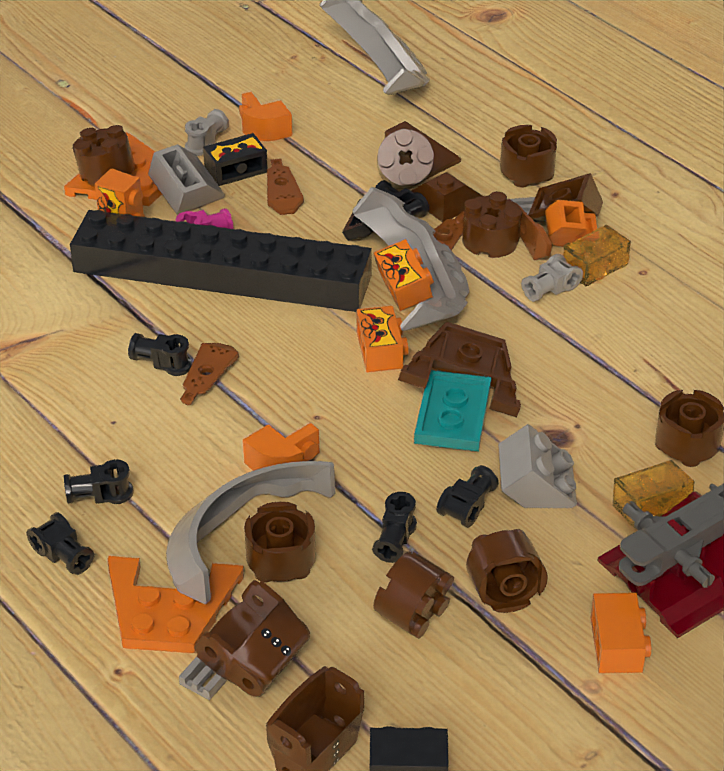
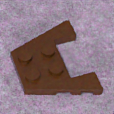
[398,321,521,418]

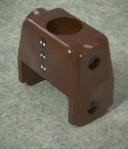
[194,580,310,697]
[266,666,364,771]

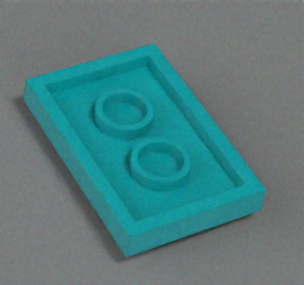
[414,370,491,452]

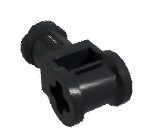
[375,180,429,217]
[128,333,192,376]
[64,459,134,504]
[436,465,499,528]
[372,492,417,563]
[26,512,94,575]

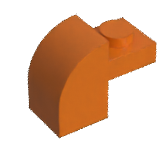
[239,92,292,141]
[545,200,599,247]
[243,423,320,471]

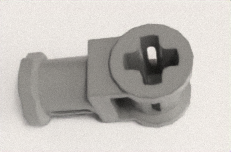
[185,109,229,156]
[521,254,583,302]

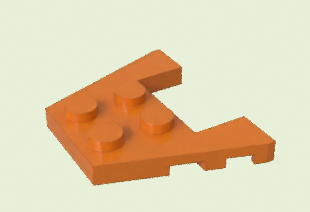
[64,132,162,206]
[108,556,244,653]

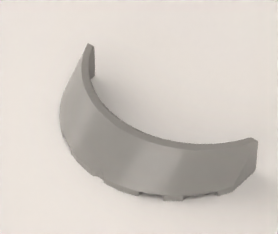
[320,0,430,95]
[353,187,469,331]
[166,461,335,604]

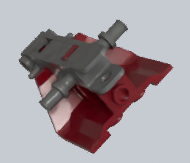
[597,483,724,638]

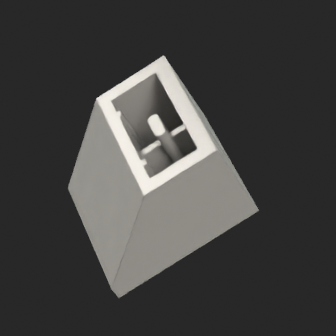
[148,144,225,215]
[498,424,577,508]

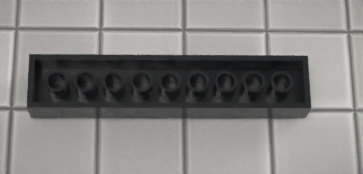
[70,210,372,312]

